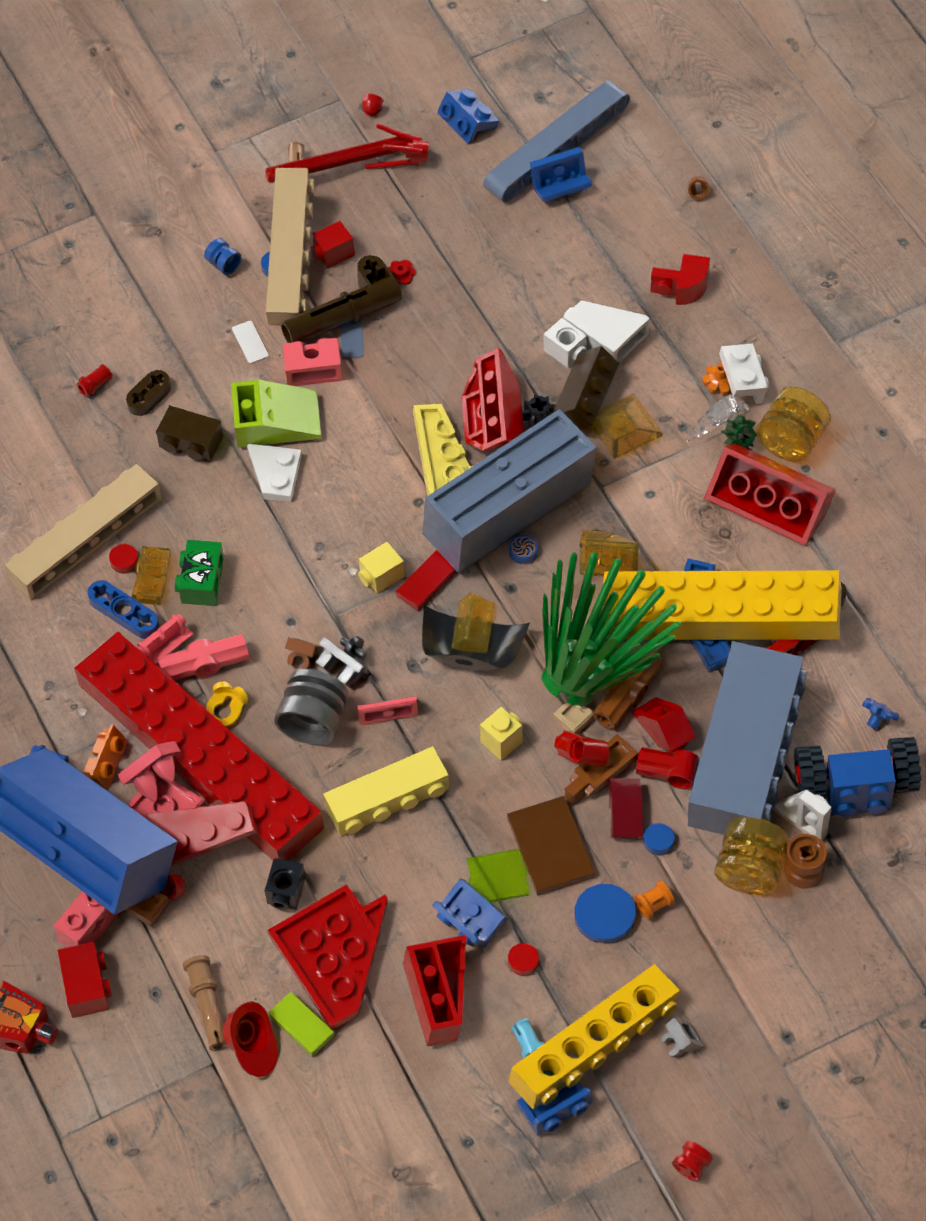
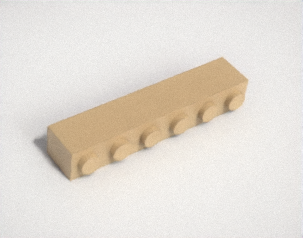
[266,168,315,325]
[5,464,162,601]

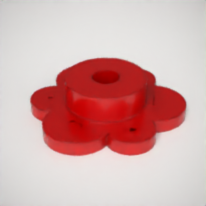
[388,260,416,285]

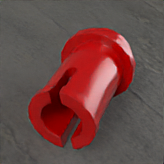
[76,364,113,397]

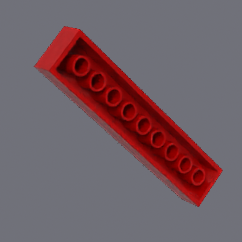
[74,632,324,861]

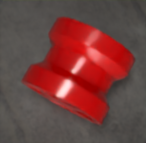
[672,1141,713,1182]

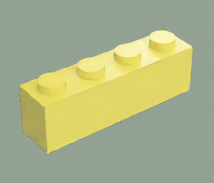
[323,746,450,836]

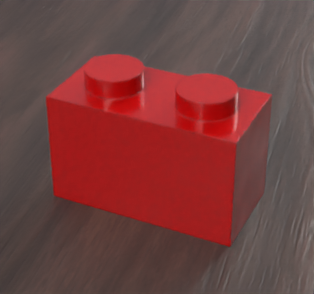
[57,941,112,1018]

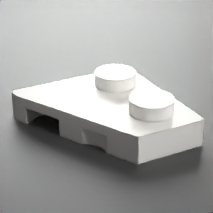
[247,444,302,502]
[773,790,831,841]

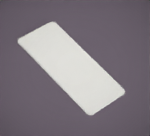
[232,321,269,363]

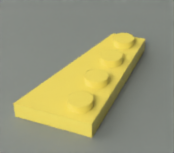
[413,404,472,496]

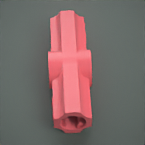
[158,634,250,680]

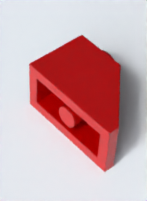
[632,697,696,752]

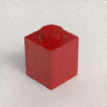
[311,221,355,269]

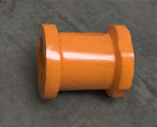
[634,880,674,920]

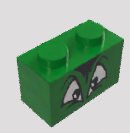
[175,540,224,606]

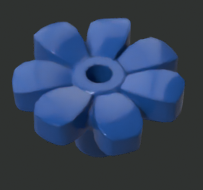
[862,698,900,729]

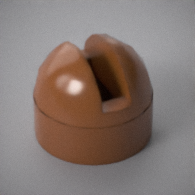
[688,176,710,200]

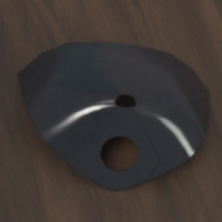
[422,605,530,671]

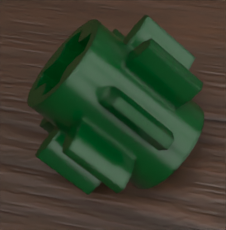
[721,415,759,447]

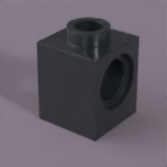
[264,858,306,910]

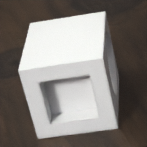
[543,318,587,368]

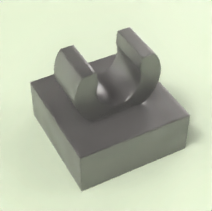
[660,1017,704,1057]

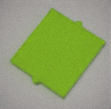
[467,849,529,903]

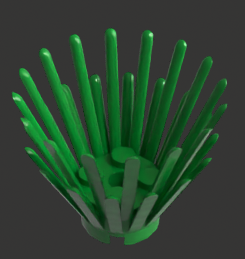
[541,552,681,706]

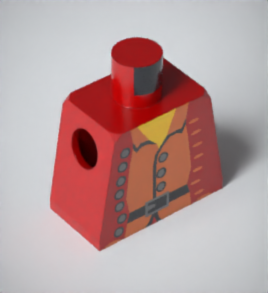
[0,980,58,1054]

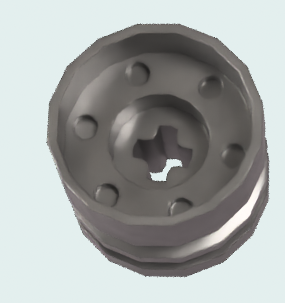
[274,669,348,746]

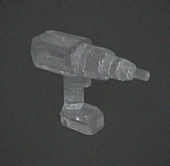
[685,395,750,442]

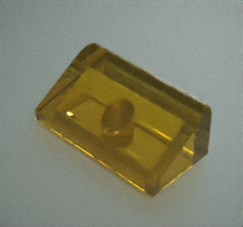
[452,592,495,653]

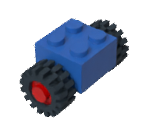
[794,737,921,817]

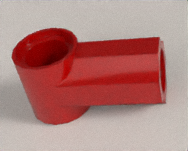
[554,730,609,767]
[636,747,699,789]

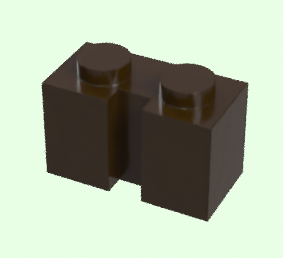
[156,405,224,462]

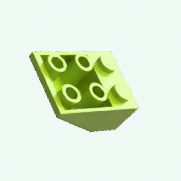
[231,380,321,448]

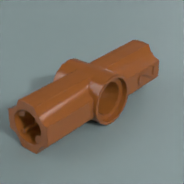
[593,652,663,729]

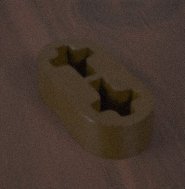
[126,370,171,416]

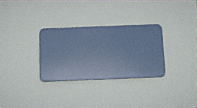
[340,318,364,358]

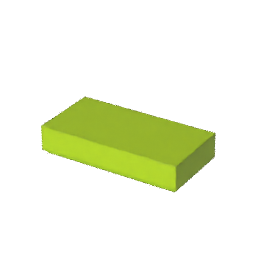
[268,992,335,1057]

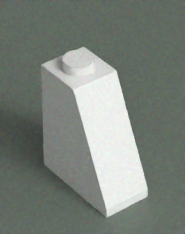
[563,300,650,363]

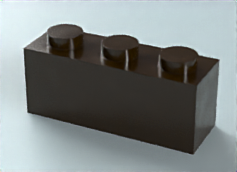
[553,346,619,430]

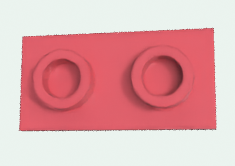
[136,614,194,665]

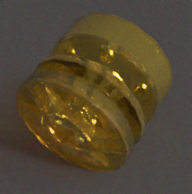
[756,386,831,463]
[714,817,789,895]

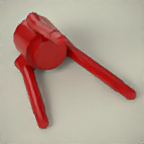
[365,124,429,169]

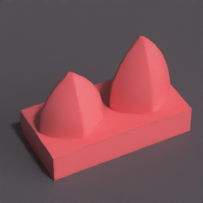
[118,741,180,802]

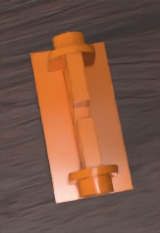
[82,724,128,791]

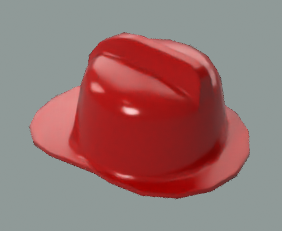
[223,1001,278,1077]

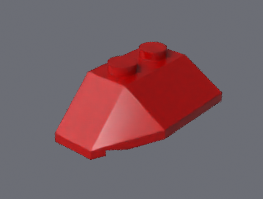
[461,348,524,452]

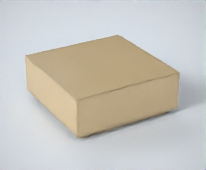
[553,701,594,733]

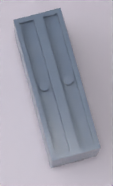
[422,409,597,573]
[688,641,807,843]

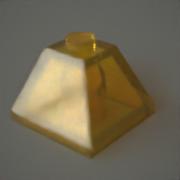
[592,393,663,459]
[580,529,639,577]

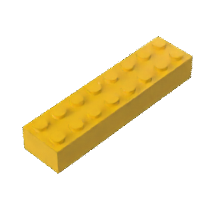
[601,570,842,640]

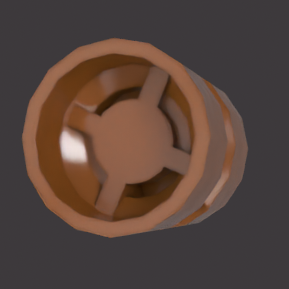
[784,834,827,889]

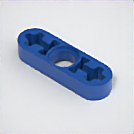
[87,580,159,639]

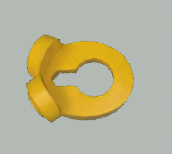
[206,681,248,728]

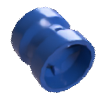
[204,238,242,275]

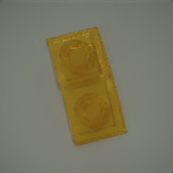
[132,546,171,605]

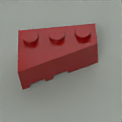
[403,935,467,1047]

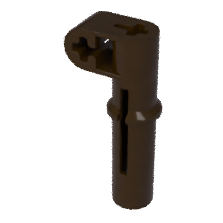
[280,255,402,343]

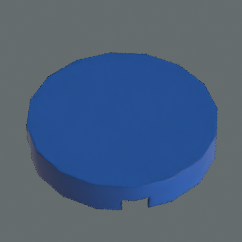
[574,884,636,944]

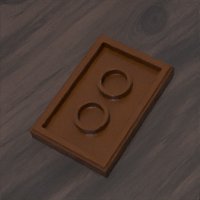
[507,796,595,896]

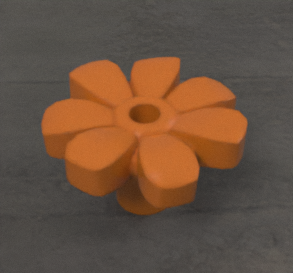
[702,363,730,395]

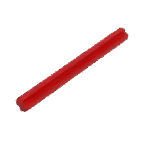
[265,133,411,183]

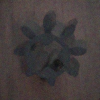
[522,395,556,428]

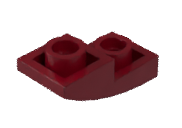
[609,778,643,839]

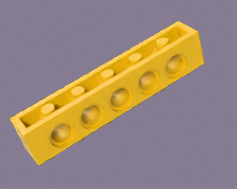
[508,964,680,1110]

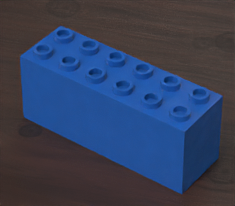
[0,748,178,915]

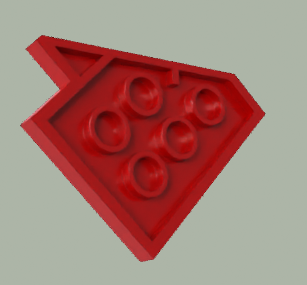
[267,884,388,1031]

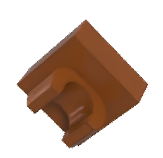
[285,637,323,669]

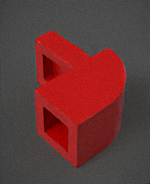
[650,254,710,305]

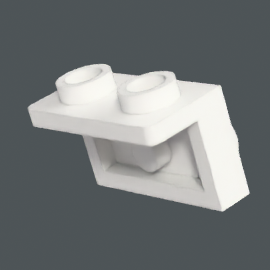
[719,344,769,404]

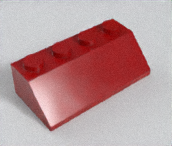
[704,443,836,546]

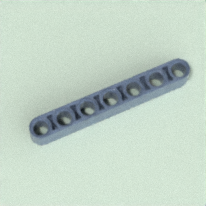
[483,80,630,203]

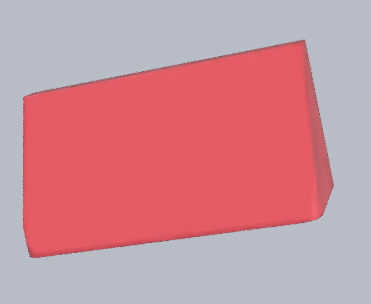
[357,696,418,725]

